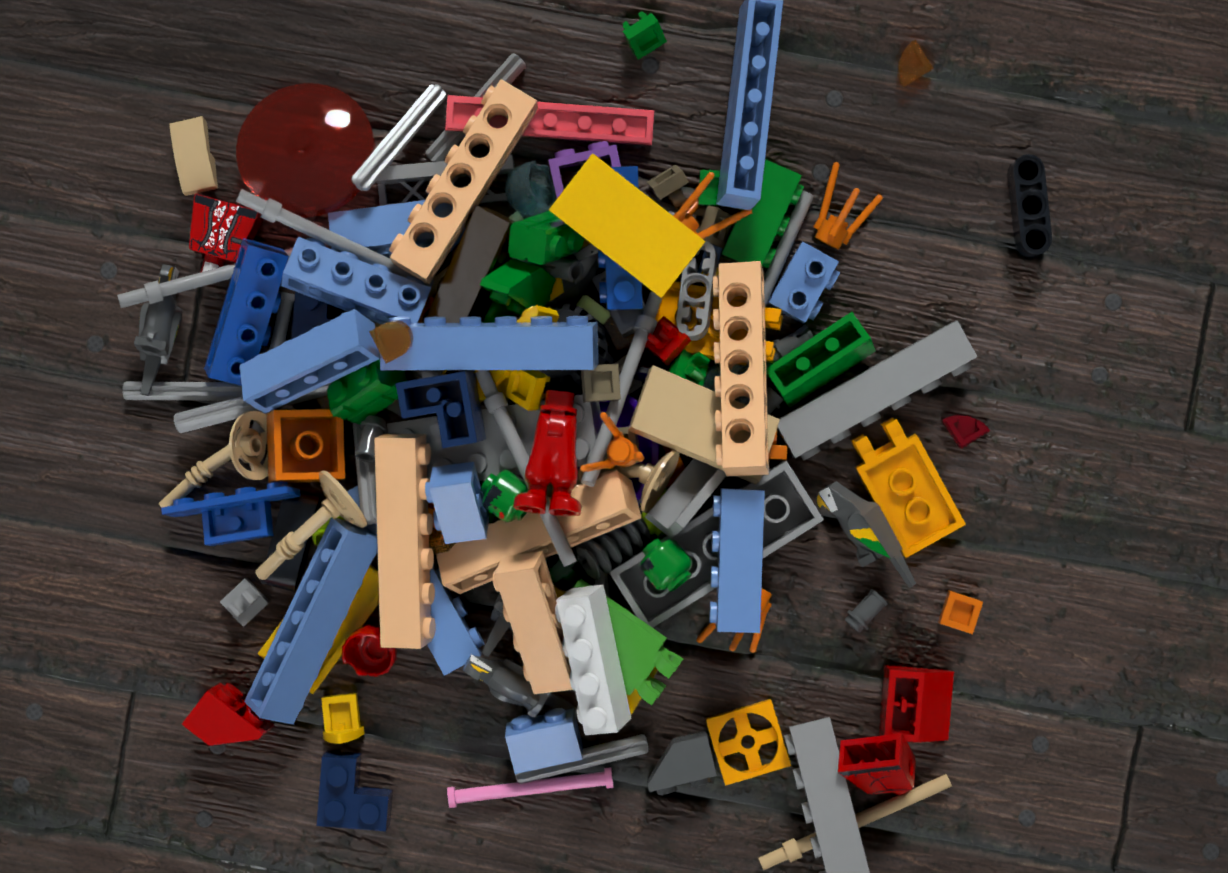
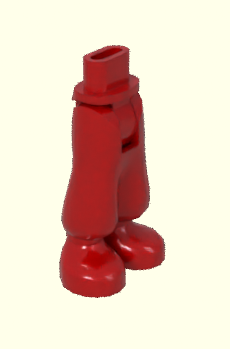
[513,390,582,516]

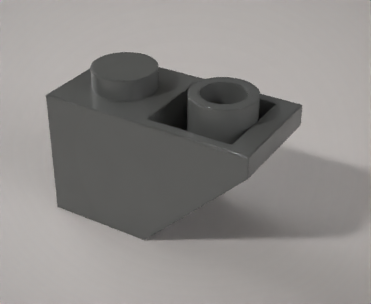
[647,730,717,795]

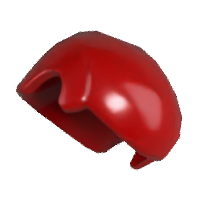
[342,625,397,677]

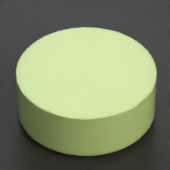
[576,295,611,325]

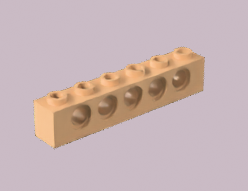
[389,79,538,285]
[713,261,769,476]

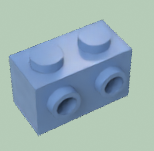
[767,241,840,324]
[425,462,489,544]
[505,708,583,774]

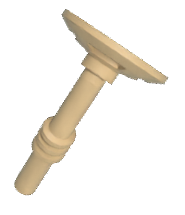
[159,411,268,508]
[546,450,680,513]
[256,470,367,580]

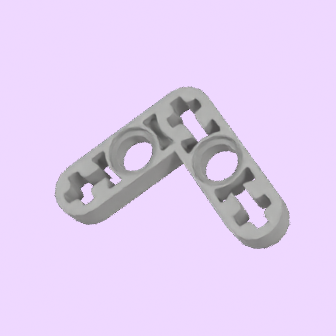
[676,240,718,341]

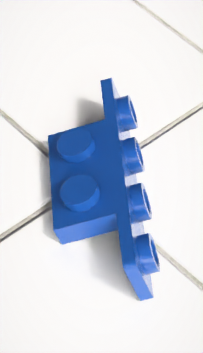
[161,482,301,546]

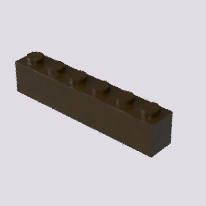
[398,205,515,416]

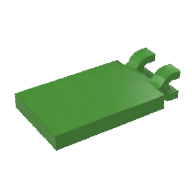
[574,579,683,706]

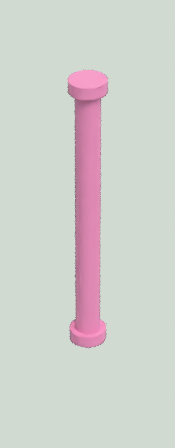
[447,767,614,808]

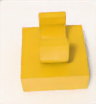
[505,370,550,411]

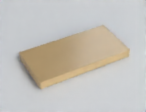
[628,365,780,484]

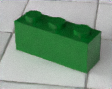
[720,159,804,268]
[766,312,876,408]

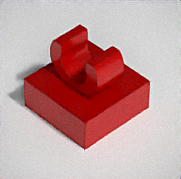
[645,316,691,366]

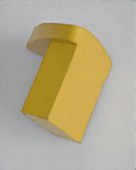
[321,693,365,744]

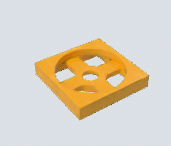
[705,699,791,786]

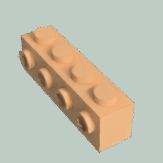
[493,551,573,694]

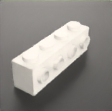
[555,585,632,735]

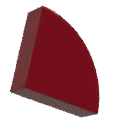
[941,415,990,449]

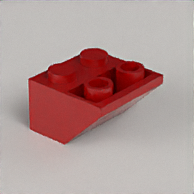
[879,665,954,742]
[182,682,274,746]

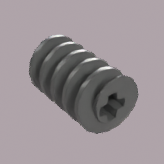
[576,518,652,580]

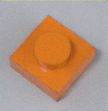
[938,590,983,634]

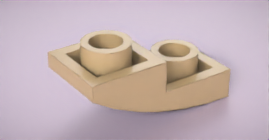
[170,116,218,196]

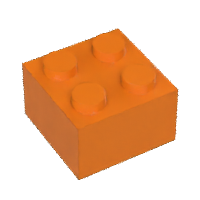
[266,409,345,483]

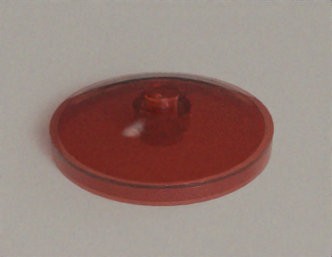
[236,83,376,217]

